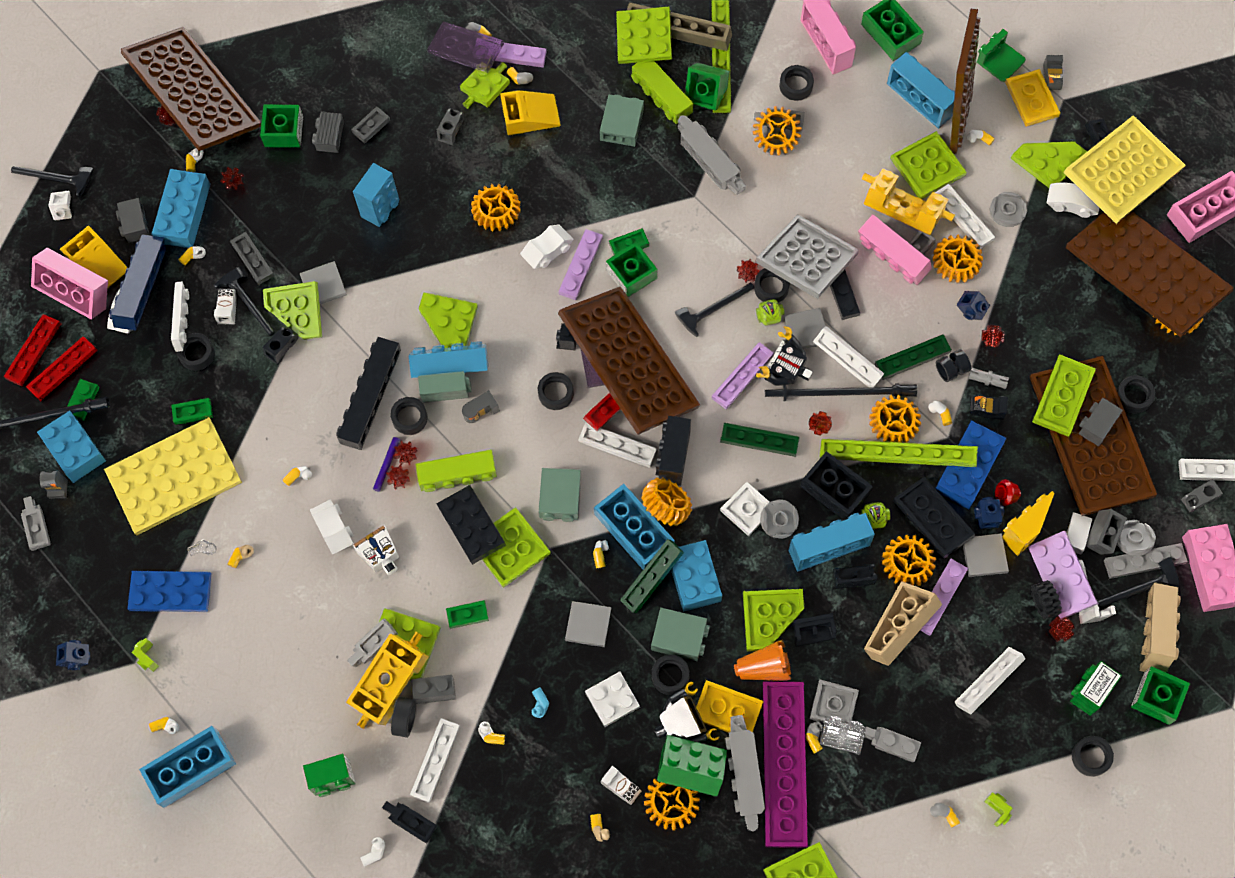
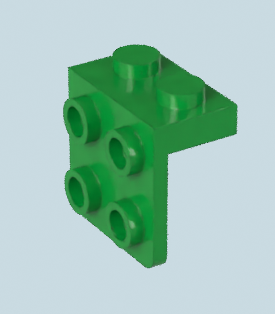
[976,29,1026,82]

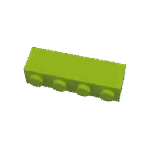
[631,61,693,124]
[415,449,497,492]

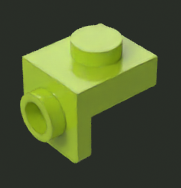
[131,638,159,672]
[984,792,1013,827]

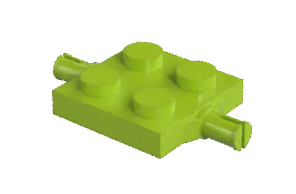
[460,62,510,109]

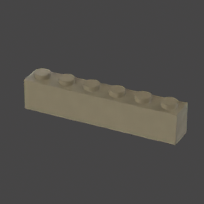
[627,3,732,51]

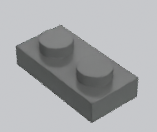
[351,107,390,143]

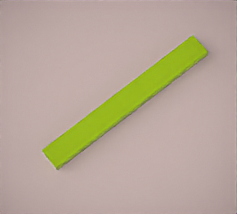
[712,0,731,113]
[820,439,978,467]

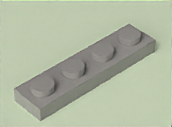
[1104,543,1188,579]

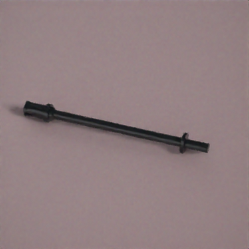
[764,383,917,401]
[0,396,110,428]

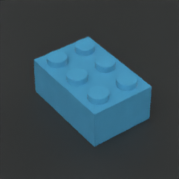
[353,163,399,227]
[37,411,106,483]
[671,540,722,612]

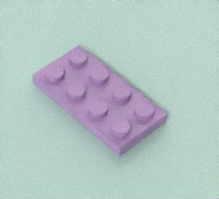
[1028,531,1098,620]

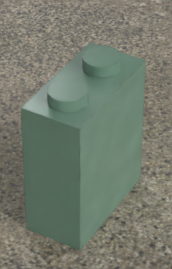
[600,95,644,147]
[418,371,472,402]
[538,468,581,522]
[651,608,710,661]

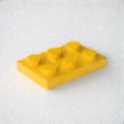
[1005,69,1060,127]
[696,680,763,733]

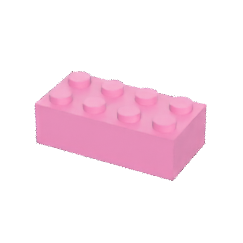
[800,0,856,75]
[1167,171,1235,243]
[858,214,932,285]
[31,248,108,320]
[1182,524,1235,612]

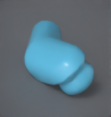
[532,687,549,718]

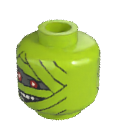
[756,299,785,326]
[860,503,890,529]

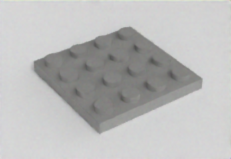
[756,214,859,299]

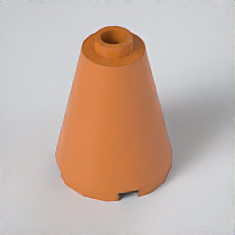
[734,640,791,681]

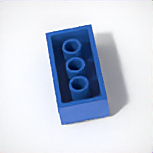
[936,421,1006,510]

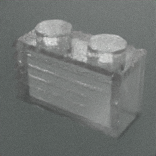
[820,715,866,754]

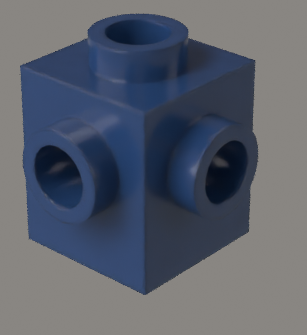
[956,291,990,320]
[974,497,1004,529]
[56,640,90,670]

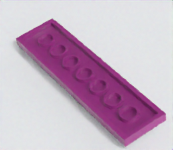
[763,682,808,848]

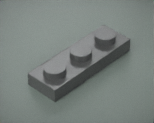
[230,232,274,285]

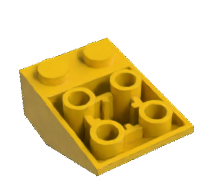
[500,91,561,135]
[60,225,127,289]
[1002,491,1054,556]

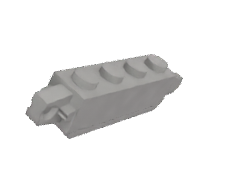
[678,115,746,195]
[725,715,765,832]

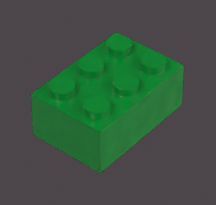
[861,0,924,61]
[657,735,727,796]

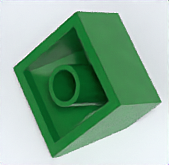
[685,63,730,110]

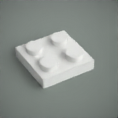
[720,482,769,536]
[585,672,640,727]

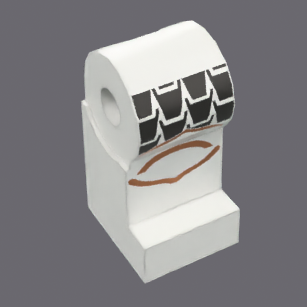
[214,289,237,324]
[601,766,642,805]

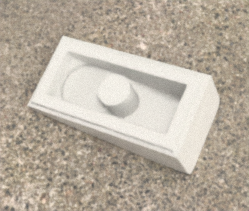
[1067,512,1092,554]

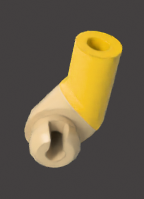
[227,545,254,568]
[590,814,610,842]

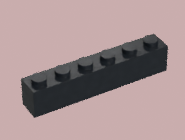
[336,337,401,450]

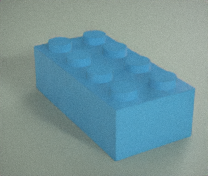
[887,52,955,129]
[152,169,210,248]
[408,341,489,378]
[594,483,675,570]
[789,513,875,572]
[139,726,236,808]

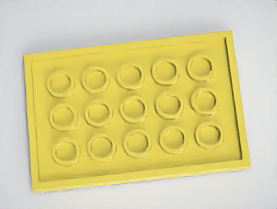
[1063,116,1185,224]
[104,418,242,536]

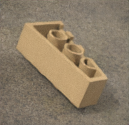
[864,581,942,666]
[1139,583,1181,672]

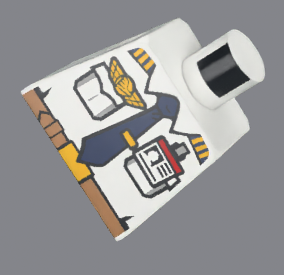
[353,525,399,575]

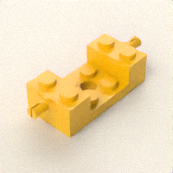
[861,169,955,235]
[346,631,429,729]

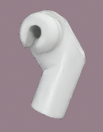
[360,837,385,867]

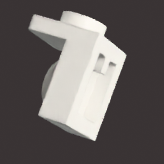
[49,191,72,220]

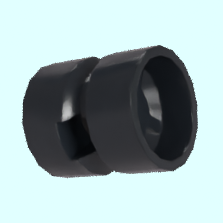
[935,349,972,382]

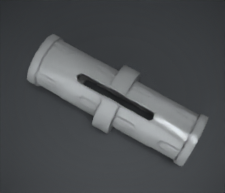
[968,367,1009,389]

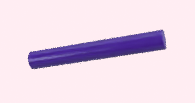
[373,437,400,492]

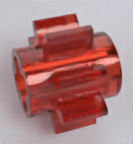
[156,105,175,126]
[220,167,244,190]
[737,259,760,283]
[981,325,1005,347]
[808,411,832,436]
[394,441,417,465]
[386,464,410,490]
[1049,616,1075,642]

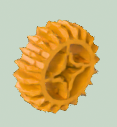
[753,106,802,156]
[471,184,520,232]
[932,234,983,283]
[869,394,921,443]
[641,477,693,526]
[882,534,936,586]
[644,779,700,830]

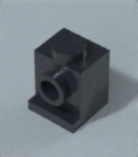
[556,323,576,351]

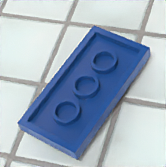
[128,571,212,612]

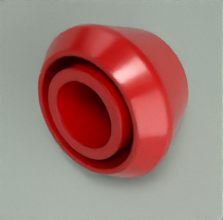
[995,479,1021,506]

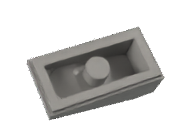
[909,230,936,255]

